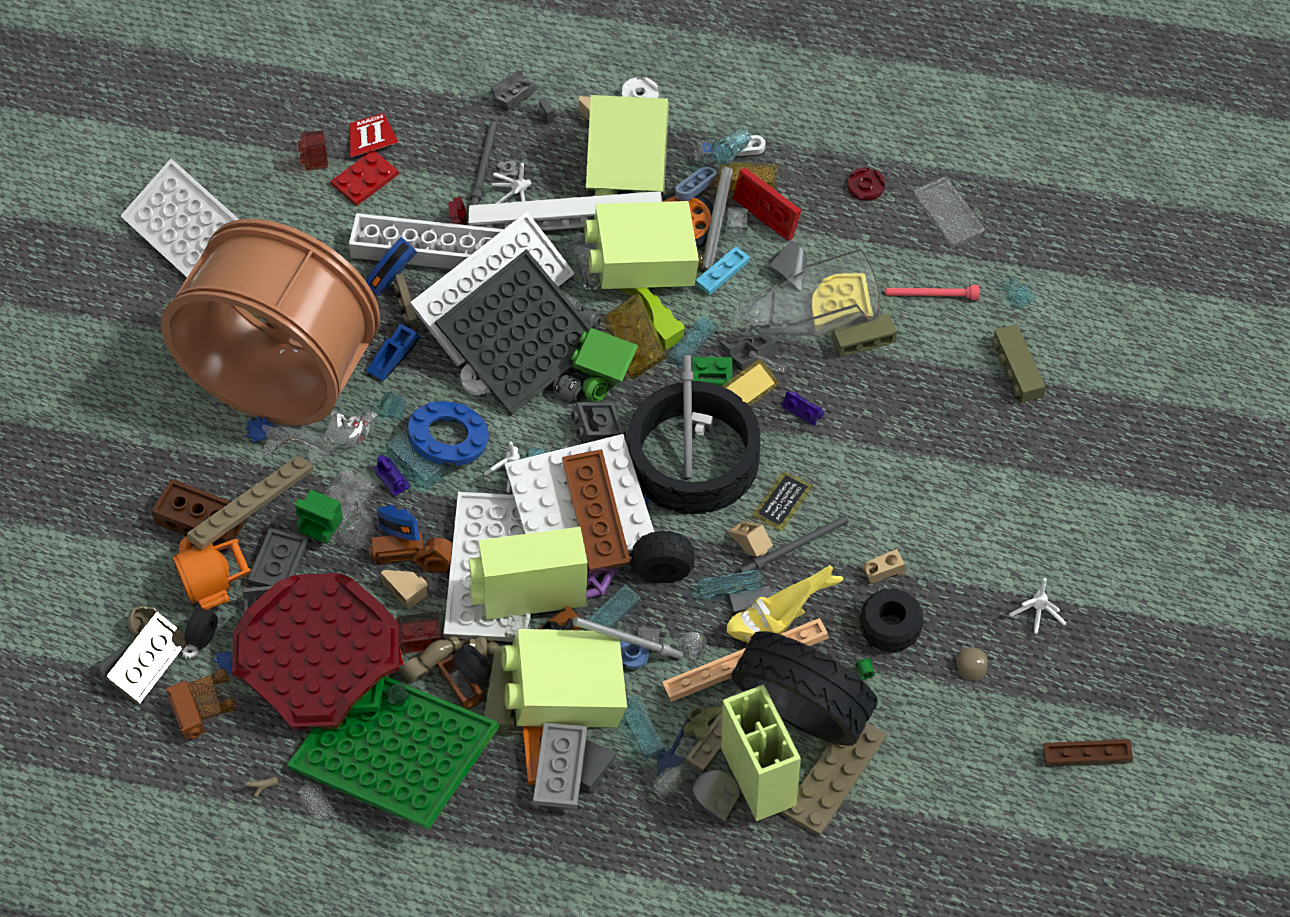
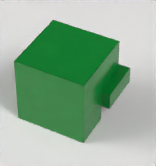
[295,490,343,544]

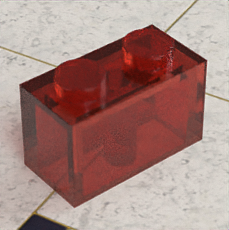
[298,130,329,171]

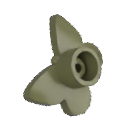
[683,706,723,740]

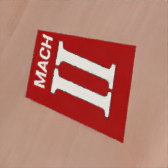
[350,113,398,157]

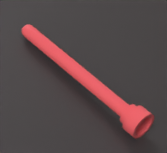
[884,285,979,301]

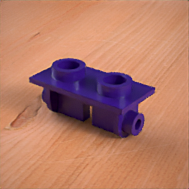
[782,391,824,426]
[372,455,411,496]

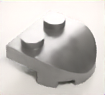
[691,770,742,822]

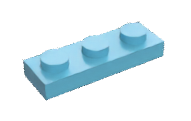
[696,246,750,295]

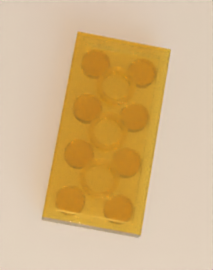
[606,293,667,378]

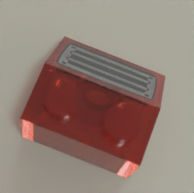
[396,611,442,655]

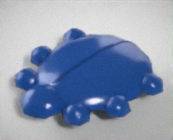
[245,416,273,443]
[215,651,232,674]

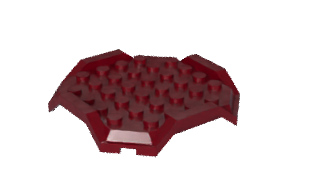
[232,573,400,730]

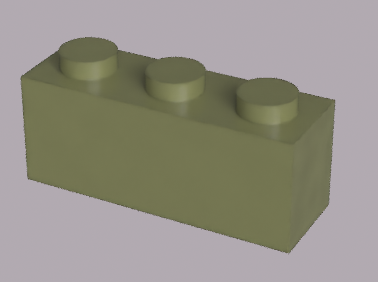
[832,313,897,357]

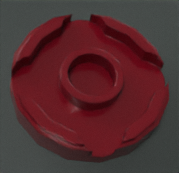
[847,167,885,201]

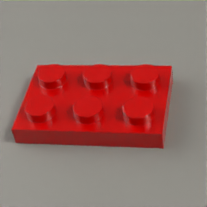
[331,150,399,206]

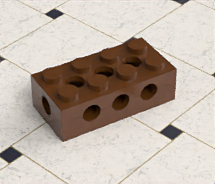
[151,479,247,552]

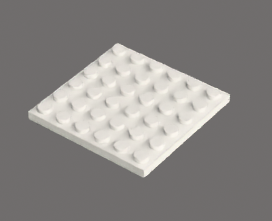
[505,434,654,554]

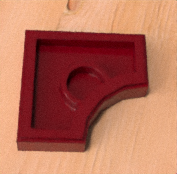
[448,197,467,225]

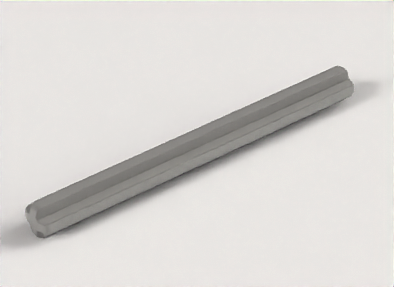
[701,167,733,271]

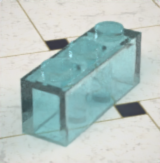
[385,430,445,491]

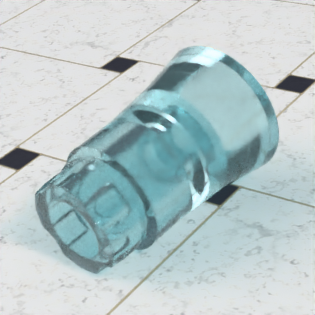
[711,128,751,164]

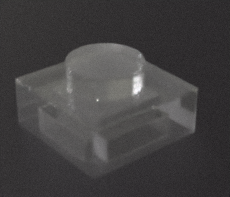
[505,614,530,638]

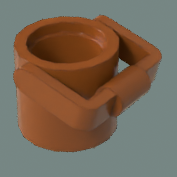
[413,538,453,573]

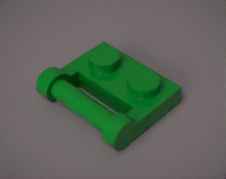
[692,357,732,388]

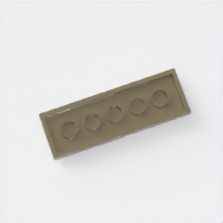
[782,722,887,837]

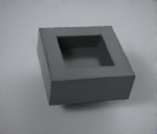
[537,97,554,124]

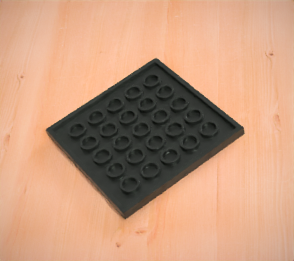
[435,249,592,416]

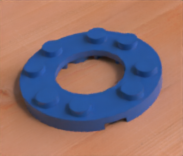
[408,401,489,466]

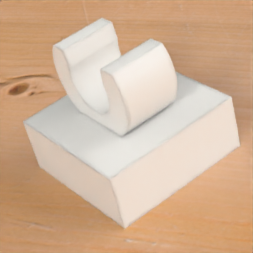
[692,412,714,436]

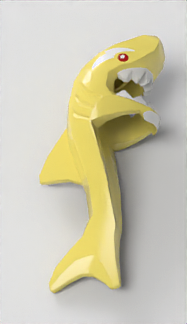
[727,565,843,643]

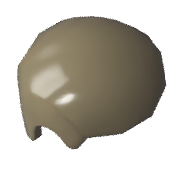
[127,606,159,637]
[956,647,988,681]

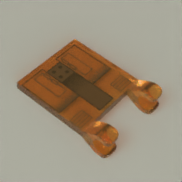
[187,669,237,720]

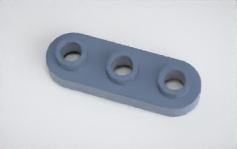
[675,167,717,201]

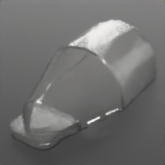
[734,249,880,337]

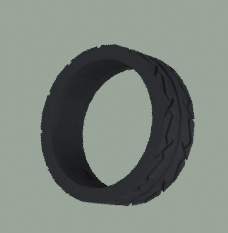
[628,381,761,514]
[731,631,878,746]

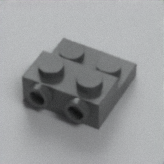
[570,402,624,444]

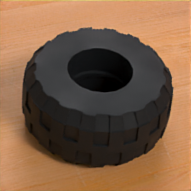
[632,531,695,583]
[860,588,923,652]

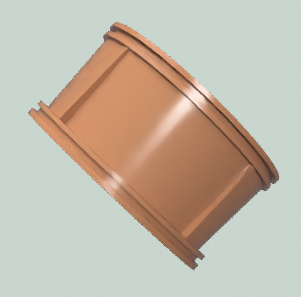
[161,219,380,425]

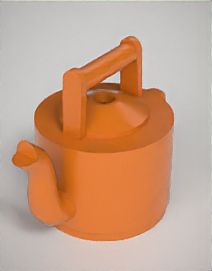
[172,536,252,610]

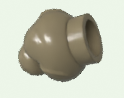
[466,636,499,660]

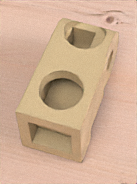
[863,549,906,583]

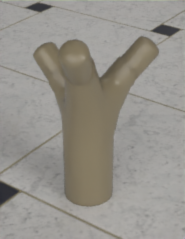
[245,777,278,798]

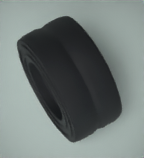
[184,608,218,648]
[453,644,491,684]

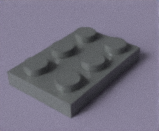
[248,528,309,587]

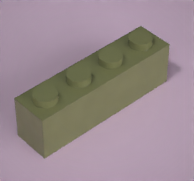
[991,324,1046,403]
[484,646,515,735]

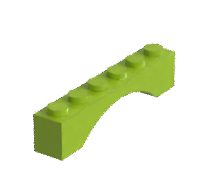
[595,273,685,351]

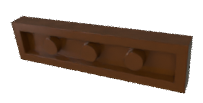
[1043,739,1133,766]

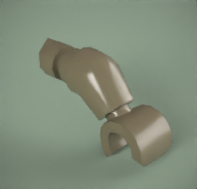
[401,636,467,684]

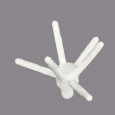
[491,163,531,203]
[484,442,520,493]
[1009,578,1066,634]

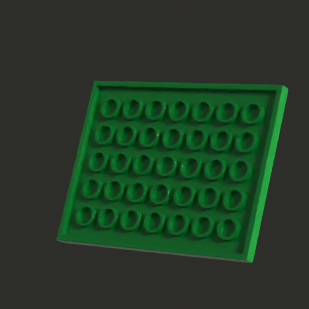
[287,676,499,830]

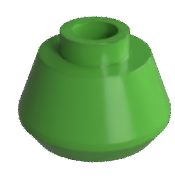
[582,376,608,402]

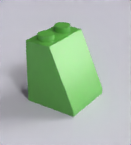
[571,328,638,387]

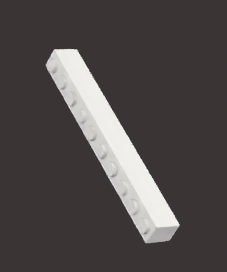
[469,191,662,230]

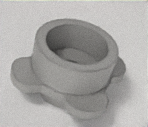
[498,161,518,178]

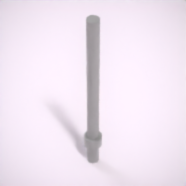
[681,355,693,478]
[573,617,683,659]

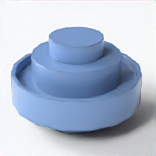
[620,641,649,669]

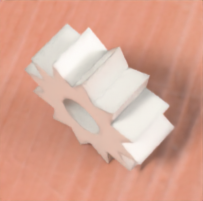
[181,644,199,660]

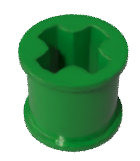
[855,658,876,680]

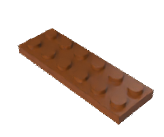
[562,449,631,573]

